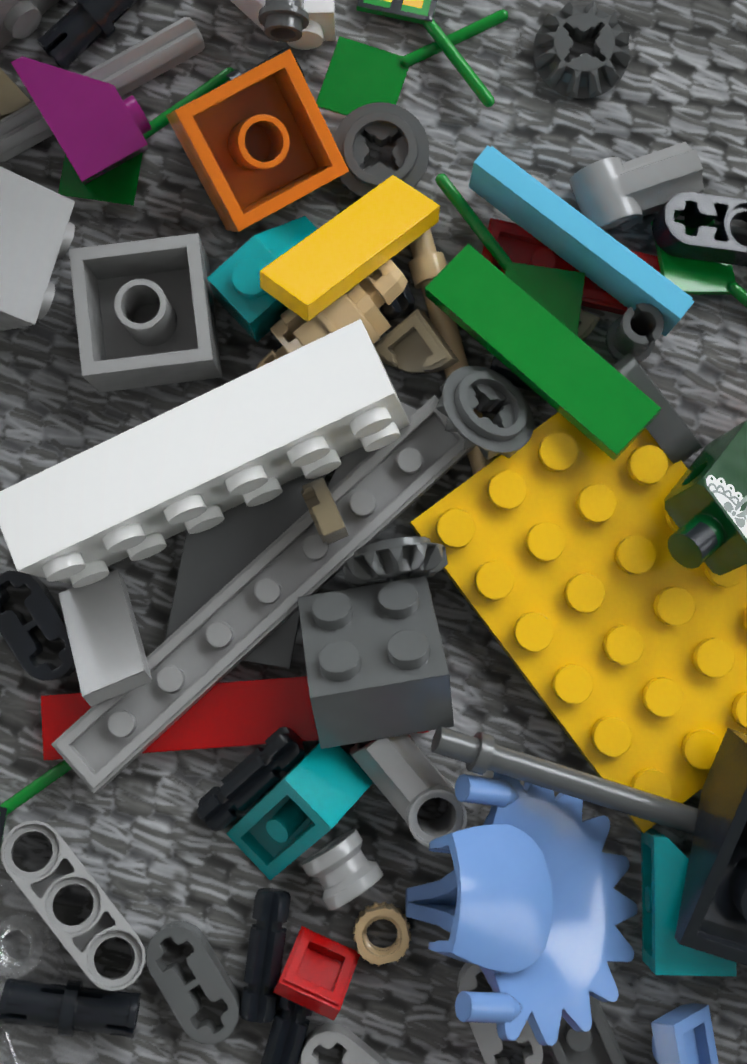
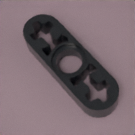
[652,192,747,267]

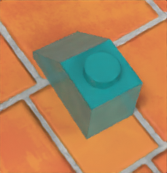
[207,216,317,342]
[226,743,373,880]
[641,829,737,977]

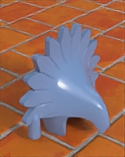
[405,772,638,1046]

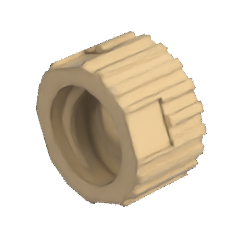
[353,901,411,966]

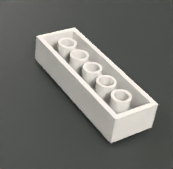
[0,319,410,588]

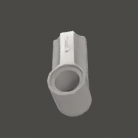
[569,141,704,231]
[350,734,467,847]

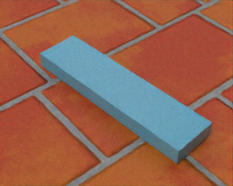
[469,145,695,336]

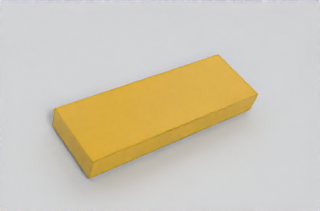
[259,175,440,322]

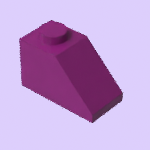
[11,56,152,185]

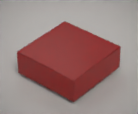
[273,926,360,1021]

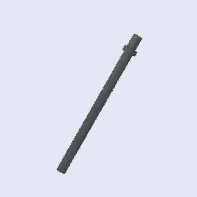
[431,726,698,835]

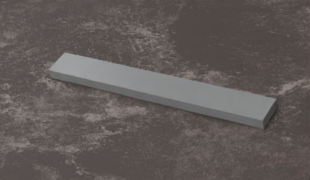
[51,395,475,793]

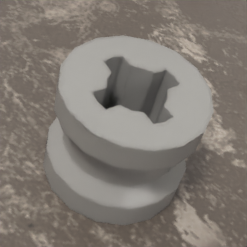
[301,828,384,910]

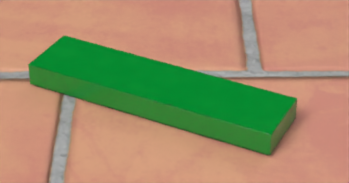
[425,243,662,461]

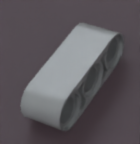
[1,820,146,991]

